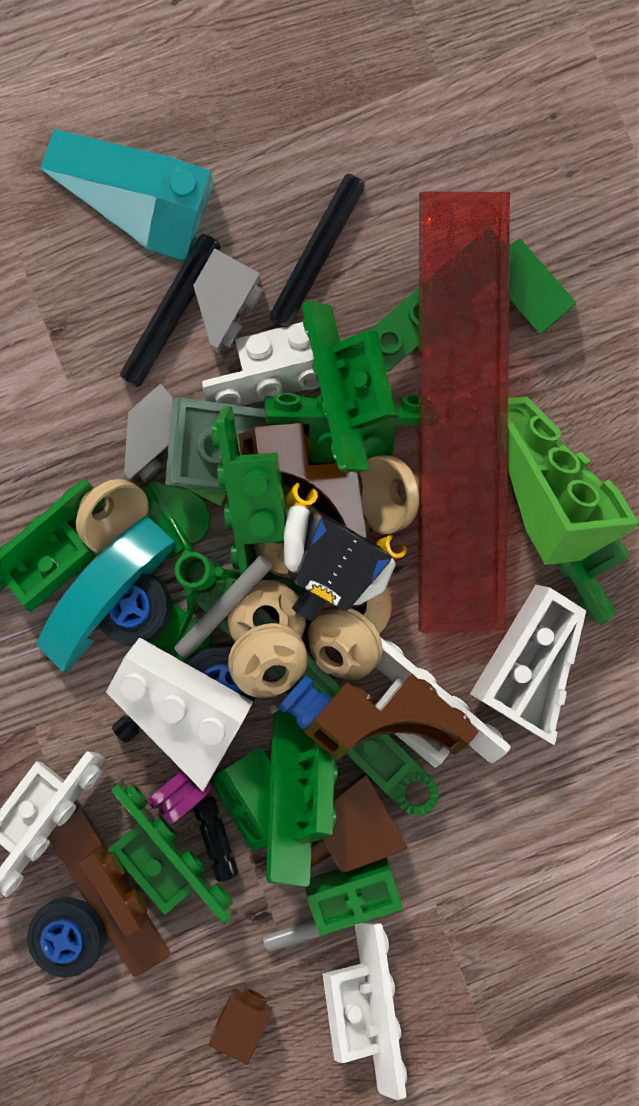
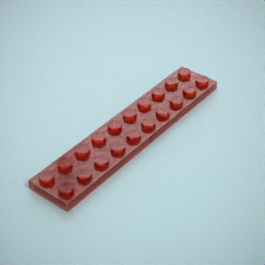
[418,191,510,633]

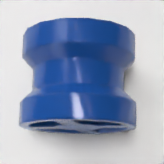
[277,675,332,730]

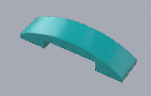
[36,516,178,673]

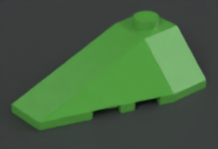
[489,397,639,565]

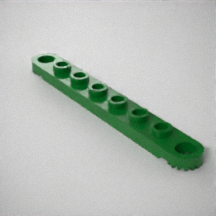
[183,560,439,816]

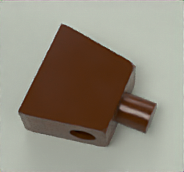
[310,772,408,873]

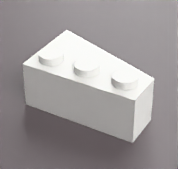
[470,585,586,745]
[106,638,253,791]

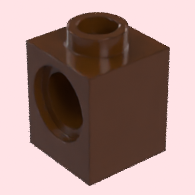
[208,988,272,1065]

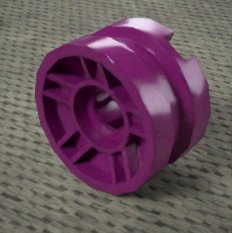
[146,770,214,827]

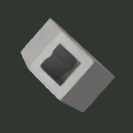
[193,248,264,355]
[124,383,173,483]

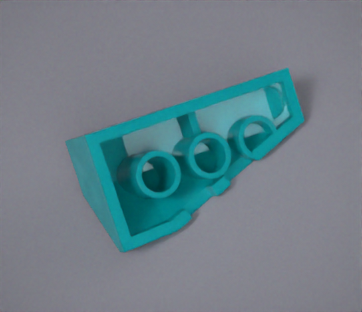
[40,129,214,262]

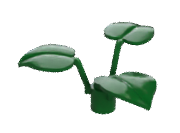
[145,481,303,664]

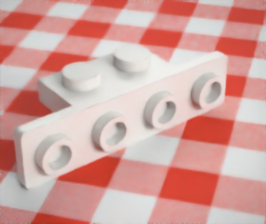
[202,322,320,406]
[375,637,511,768]
[0,751,105,898]
[322,921,407,1101]

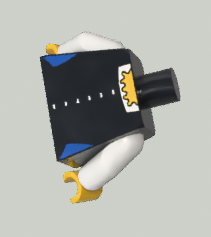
[284,483,407,622]

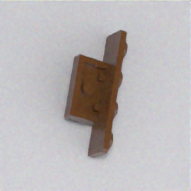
[48,809,170,977]

